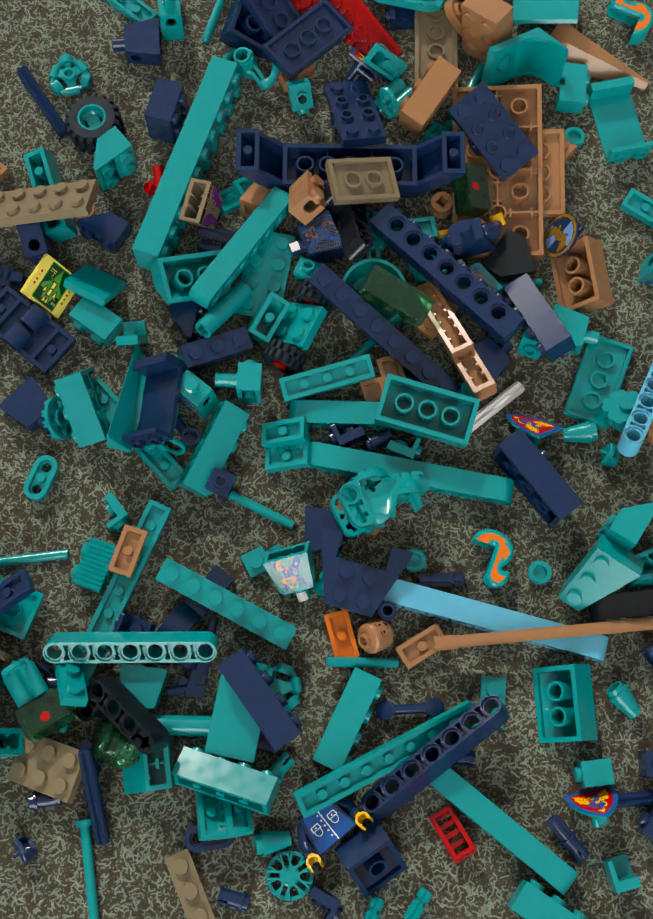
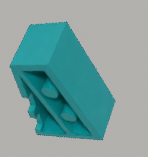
[54,366,110,448]

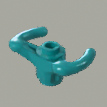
[223,47,280,90]

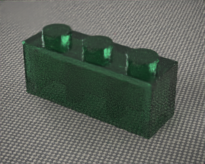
[358,264,435,328]

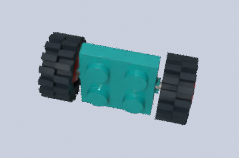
[261,278,334,376]

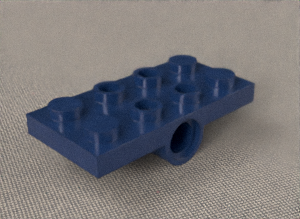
[323,79,387,147]
[447,81,539,182]
[0,285,77,376]

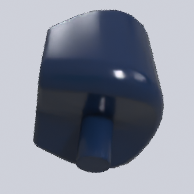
[12,836,38,864]

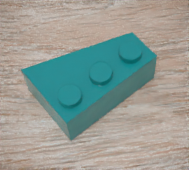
[558,534,645,612]

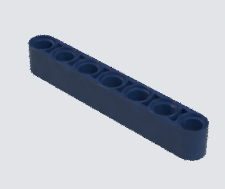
[361,695,509,821]

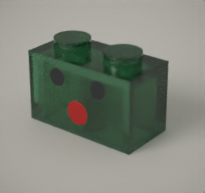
[452,163,491,218]
[14,687,79,744]

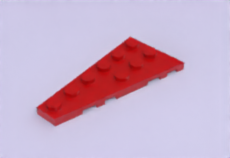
[290,0,404,57]

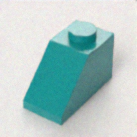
[246,291,291,345]

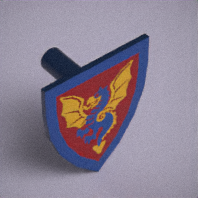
[344,46,391,83]

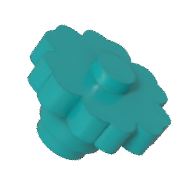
[601,390,639,432]

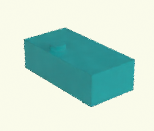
[374,373,480,449]

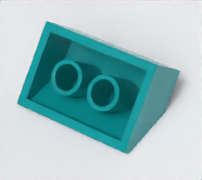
[513,0,580,24]
[150,250,232,305]
[594,502,653,551]
[532,664,598,743]

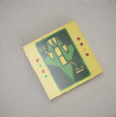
[20,254,75,319]

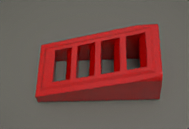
[428,804,477,865]

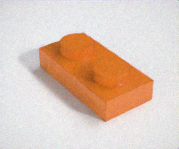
[324,610,360,657]

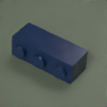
[176,326,253,373]

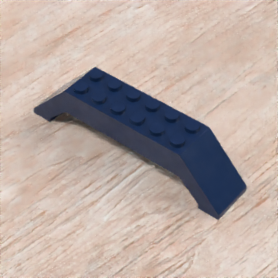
[236,129,466,198]

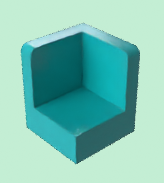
[602,854,642,894]

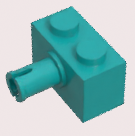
[215,360,264,404]

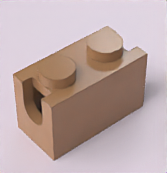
[289,170,325,225]

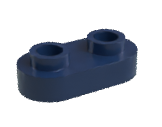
[184,825,235,852]

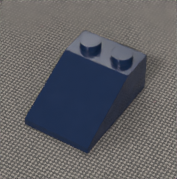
[219,0,270,60]

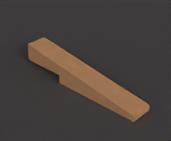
[412,281,497,401]

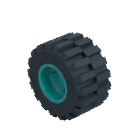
[65,93,125,155]

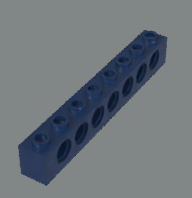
[369,202,524,346]

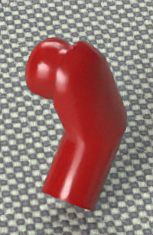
[143,165,164,196]

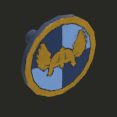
[543,214,585,258]

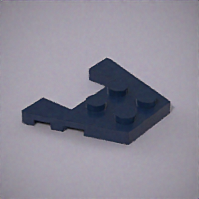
[321,527,414,617]

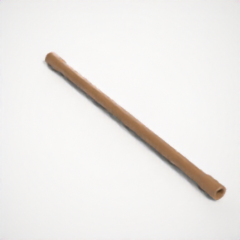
[433,617,653,651]

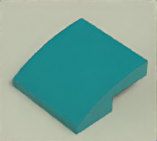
[261,416,311,473]
[195,791,254,841]

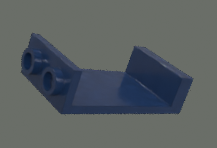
[122,352,184,449]

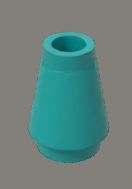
[562,421,598,444]
[606,681,641,719]
[253,830,292,857]

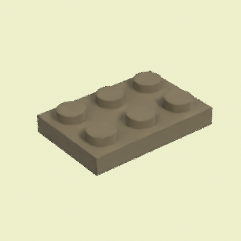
[324,157,400,205]
[6,730,82,804]

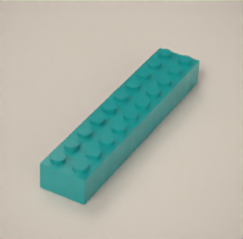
[132,55,242,270]

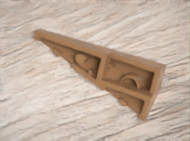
[550,24,649,91]

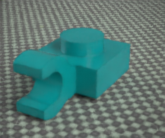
[241,543,282,579]

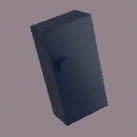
[491,428,583,528]

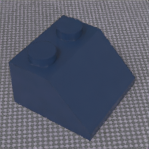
[334,819,408,898]

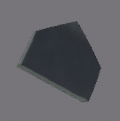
[482,229,535,282]

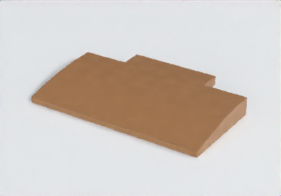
[453,84,565,261]

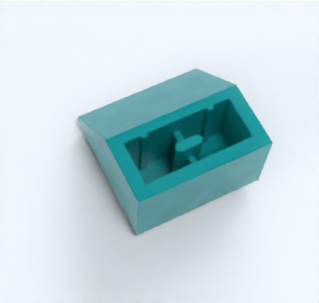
[93,126,138,191]
[120,736,175,794]

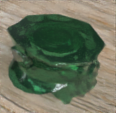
[91,715,140,769]

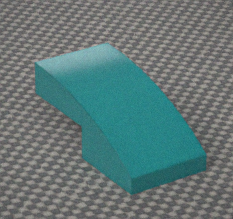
[219,177,257,216]

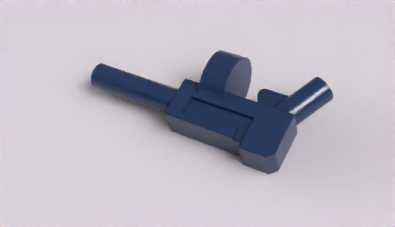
[166,617,219,699]

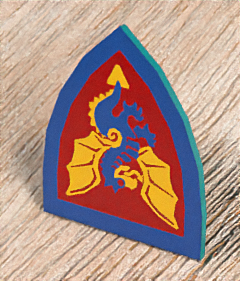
[506,413,564,448]
[563,785,618,828]

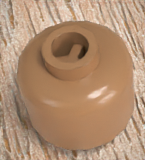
[357,618,394,654]

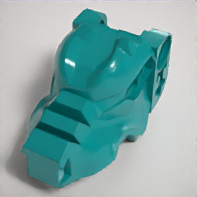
[329,466,431,538]

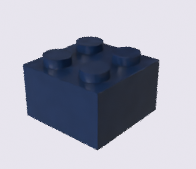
[144,77,190,144]

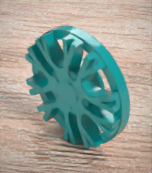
[41,396,72,440]
[266,850,314,901]

